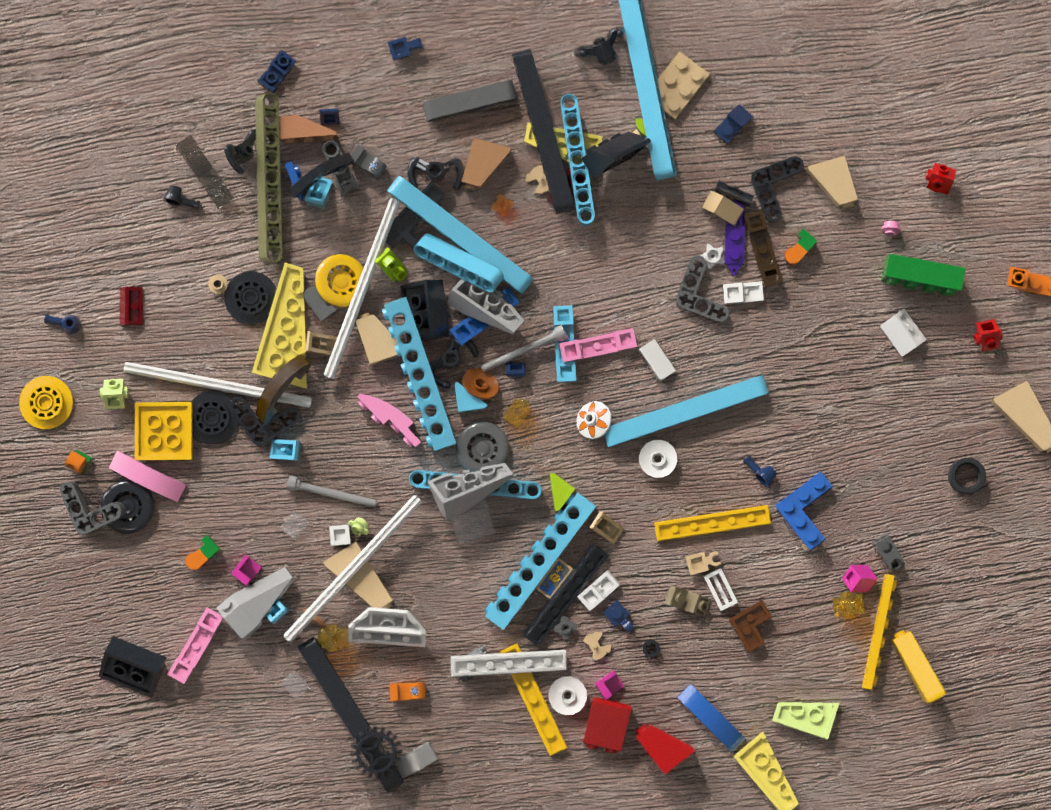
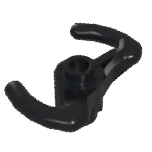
[574,26,625,66]
[224,129,269,175]
[407,157,464,191]
[429,335,479,389]

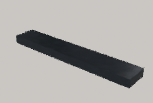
[522,544,609,647]

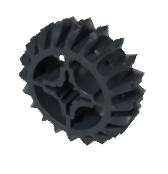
[350,726,403,779]

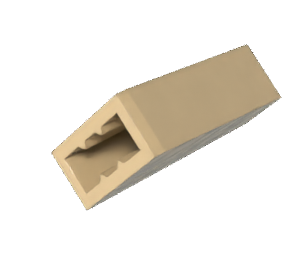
[990,381,1051,453]
[323,542,394,609]

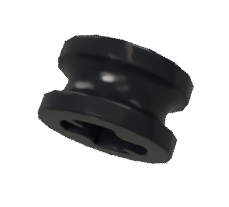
[642,640,660,657]

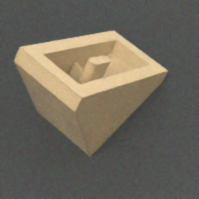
[702,191,744,226]
[305,331,338,356]
[589,511,624,544]

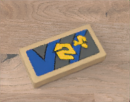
[535,557,573,599]

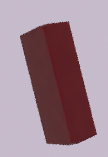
[120,286,143,326]

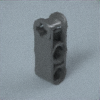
[322,141,359,197]

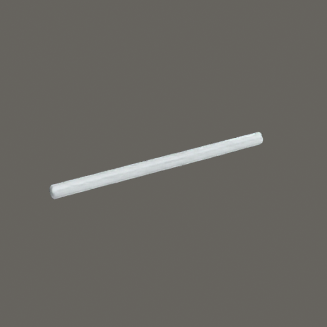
[324,198,400,379]
[124,362,312,408]
[284,495,421,642]

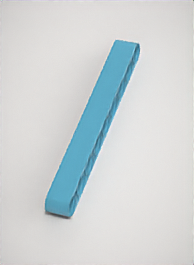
[387,176,534,295]
[604,375,769,447]

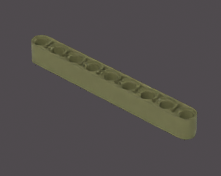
[255,92,282,264]

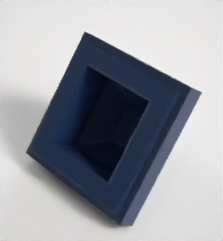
[319,109,340,126]
[506,363,525,380]

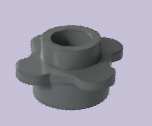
[554,616,577,639]

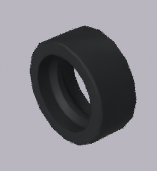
[948,458,986,494]

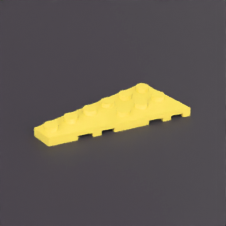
[252,263,307,389]

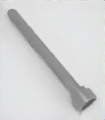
[481,325,568,372]
[286,475,378,507]

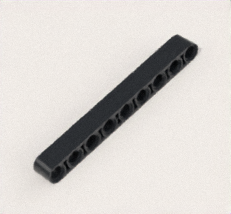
[512,48,575,214]
[297,636,404,793]

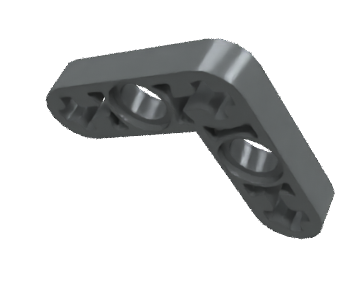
[676,255,729,322]
[60,481,126,535]

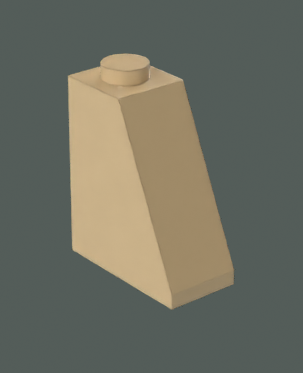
[806,156,858,209]
[355,313,398,366]

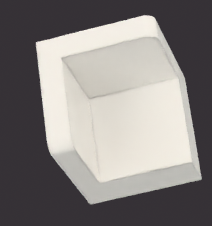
[329,525,351,546]

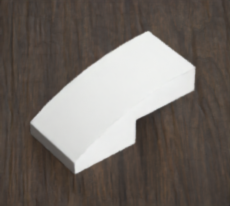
[723,281,765,304]
[577,570,620,611]

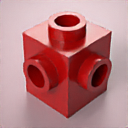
[925,163,956,195]
[974,319,1003,352]

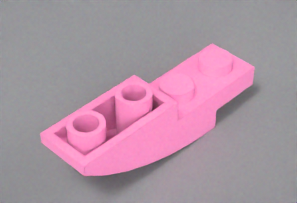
[357,394,422,448]

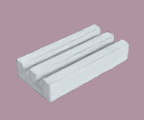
[703,568,738,611]

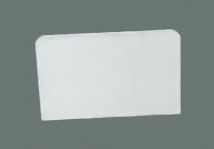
[880,309,926,356]

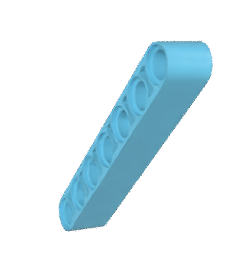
[560,94,595,226]
[409,470,542,500]

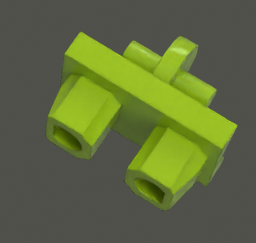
[374,247,408,282]

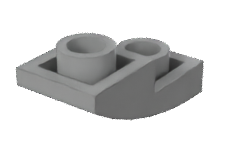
[395,742,438,778]

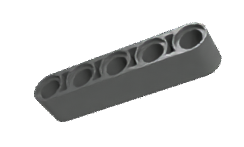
[422,80,517,122]

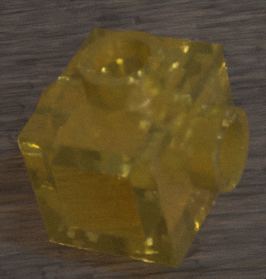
[832,591,865,620]
[318,624,348,652]

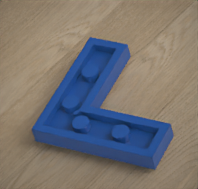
[775,472,833,552]

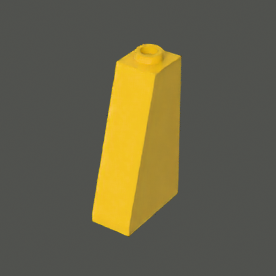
[891,630,946,703]

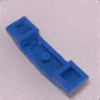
[449,287,520,346]
[677,684,746,752]

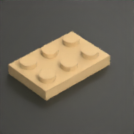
[658,51,710,120]

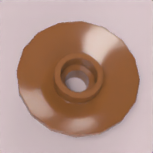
[462,368,499,400]

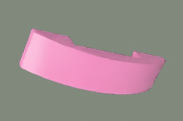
[559,328,637,362]
[109,451,186,502]
[167,608,223,684]

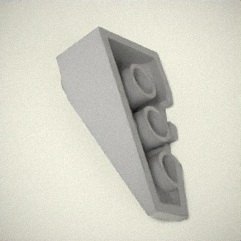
[447,279,524,334]
[428,463,514,520]
[217,567,294,641]

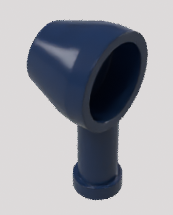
[44,314,81,334]
[743,455,777,488]

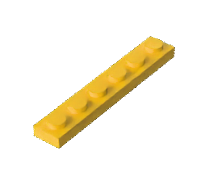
[862,574,897,690]

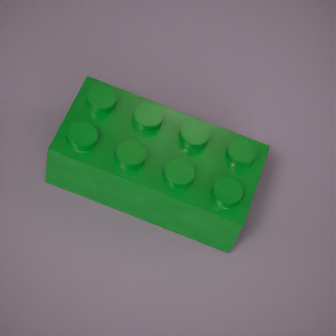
[881,254,966,297]

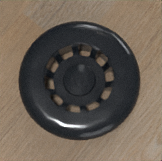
[224,271,277,324]
[191,391,239,444]
[100,480,154,534]

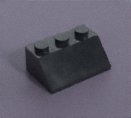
[582,131,651,178]
[400,280,449,342]
[98,636,167,698]

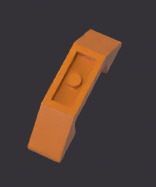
[1006,267,1051,297]

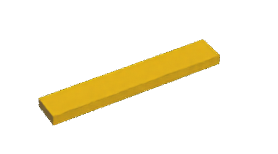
[654,505,771,542]
[500,643,567,756]

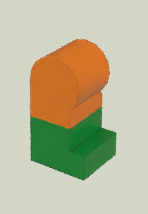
[784,228,817,265]
[64,449,93,475]
[185,535,221,570]

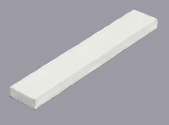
[451,650,567,677]

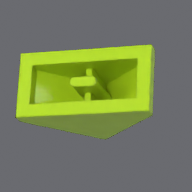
[550,473,575,512]

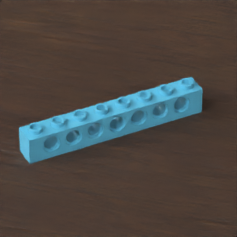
[382,297,456,451]
[484,493,596,630]

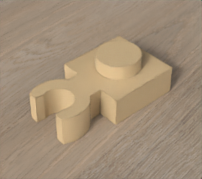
[685,551,721,575]

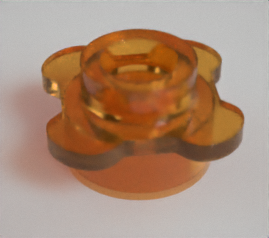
[491,194,514,217]

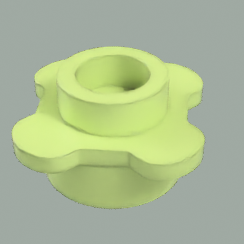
[348,517,369,536]

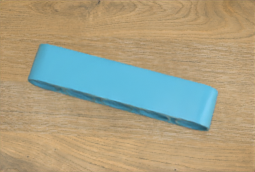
[414,234,504,292]

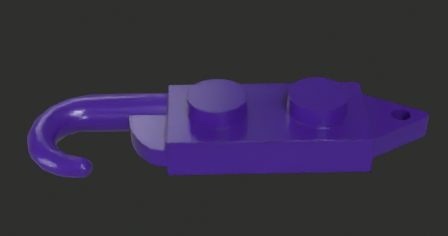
[724,200,745,276]

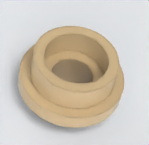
[208,275,228,294]

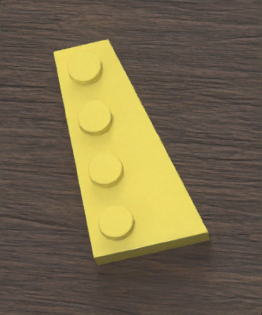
[524,123,603,171]
[733,731,799,810]

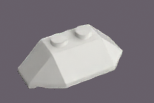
[348,608,426,647]

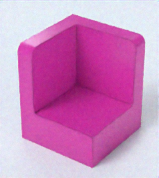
[231,555,262,585]
[842,565,877,592]
[595,670,624,699]

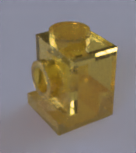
[503,398,531,429]

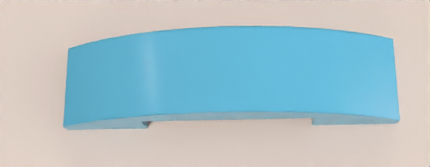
[553,305,576,382]

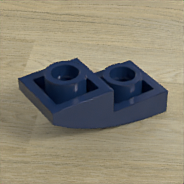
[258,50,297,93]

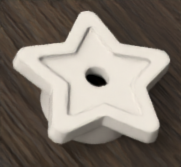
[700,244,724,269]

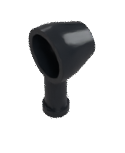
[163,186,200,210]

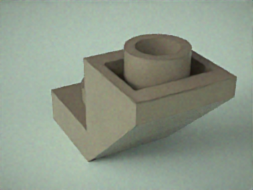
[664,585,711,617]

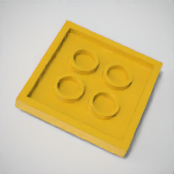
[135,402,193,461]

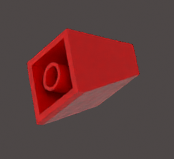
[583,696,632,754]
[635,723,696,774]

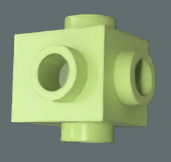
[100,379,129,410]

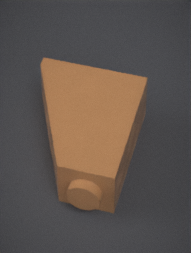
[462,138,511,191]

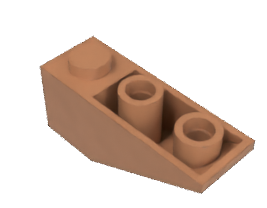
[279,115,338,145]

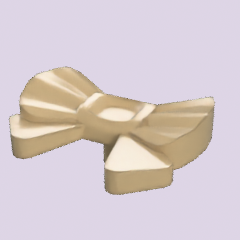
[525,166,549,194]
[583,632,611,660]

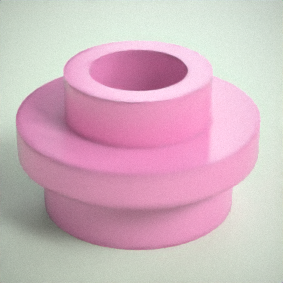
[882,221,901,237]

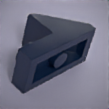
[713,104,753,144]

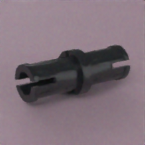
[714,180,754,207]

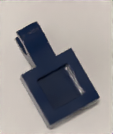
[388,36,423,61]
[603,600,634,633]

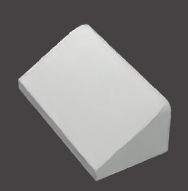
[639,339,676,381]

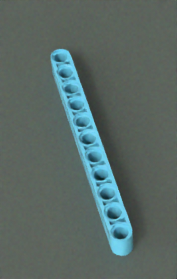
[619,0,677,181]

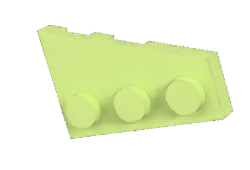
[772,702,839,740]

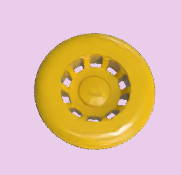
[315,254,364,307]
[19,376,73,429]

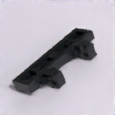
[385,181,446,249]

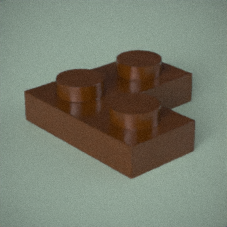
[729,600,772,653]

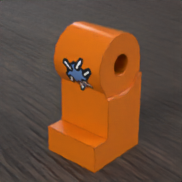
[389,682,426,701]

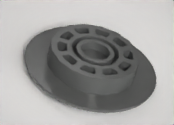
[456,422,509,472]

